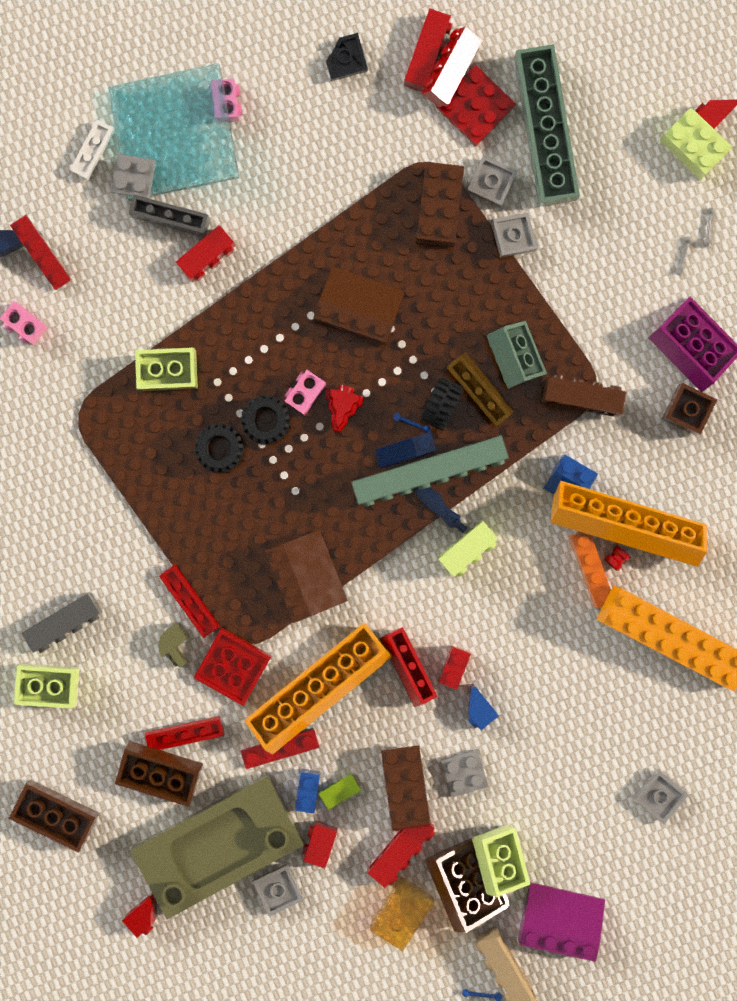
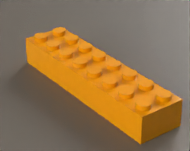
[550,481,707,567]
[596,585,737,692]
[244,622,392,754]

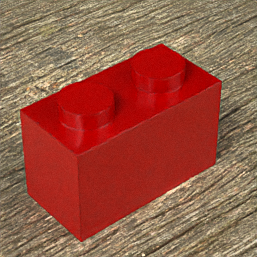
[438,645,471,690]
[301,821,338,869]

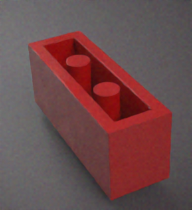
[176,225,236,283]

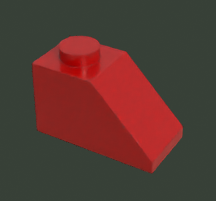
[695,99,737,129]
[122,893,157,938]

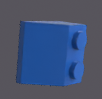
[543,455,598,495]

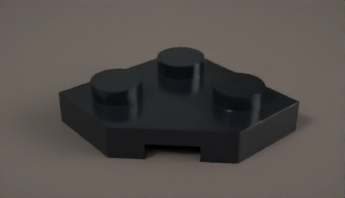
[326,33,368,81]

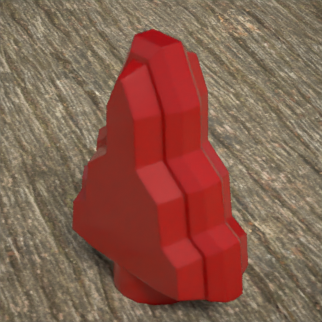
[326,385,364,433]

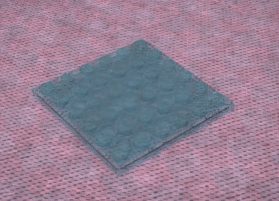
[108,63,239,201]

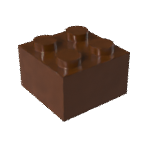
[662,383,718,436]

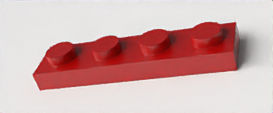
[10,214,71,290]
[159,564,220,638]
[145,716,225,750]
[241,728,320,769]

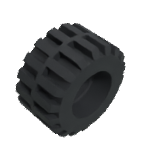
[421,377,463,431]
[241,395,291,445]
[194,424,245,473]

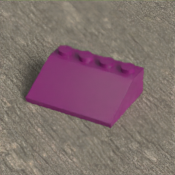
[648,296,737,392]
[518,882,605,962]

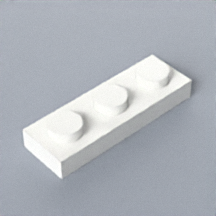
[70,119,115,180]

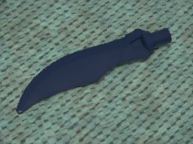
[414,487,467,533]

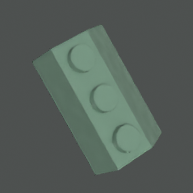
[486,321,547,389]

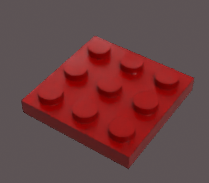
[436,64,516,146]
[194,628,272,706]

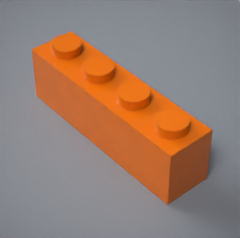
[568,532,611,608]

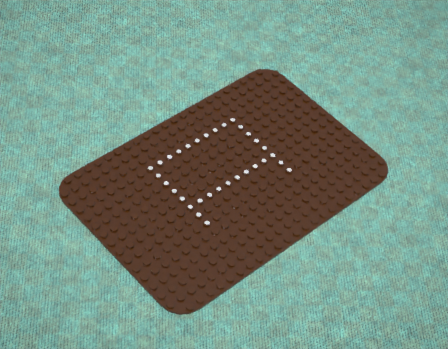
[78,162,597,644]

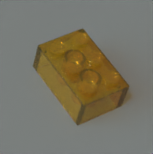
[370,876,434,952]

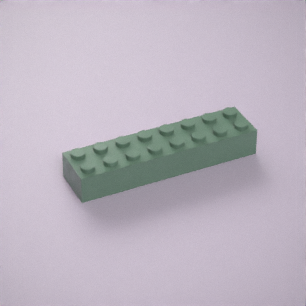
[514,44,580,207]
[352,436,509,507]

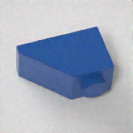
[468,684,499,730]

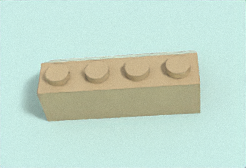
[475,925,537,1001]

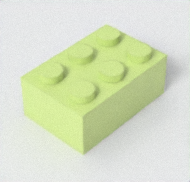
[660,108,732,180]
[135,348,198,391]
[437,521,498,577]
[14,663,80,709]
[472,826,530,897]

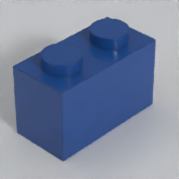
[295,769,320,814]

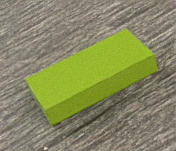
[318,773,361,810]

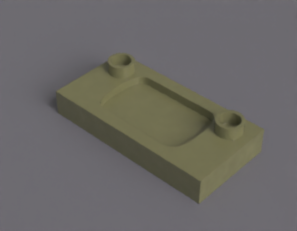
[130,773,305,919]

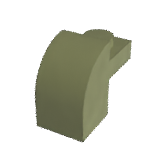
[158,622,189,668]

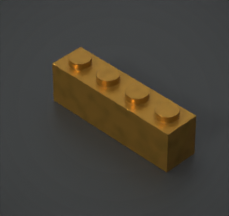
[447,352,515,427]

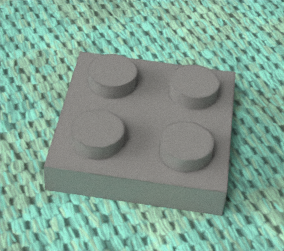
[111,154,156,199]
[467,155,518,207]
[491,213,538,258]
[441,749,489,798]
[633,769,689,824]
[252,864,304,917]

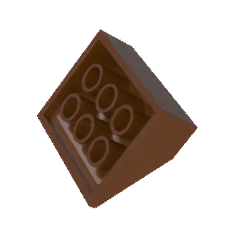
[313,267,405,346]
[265,530,348,623]
[425,835,510,933]

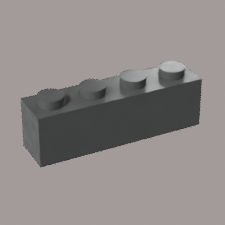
[129,195,211,237]
[21,593,102,653]

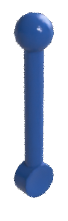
[393,413,431,433]
[462,989,502,1001]

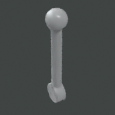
[704,207,715,247]
[675,236,692,275]

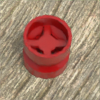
[604,545,631,571]

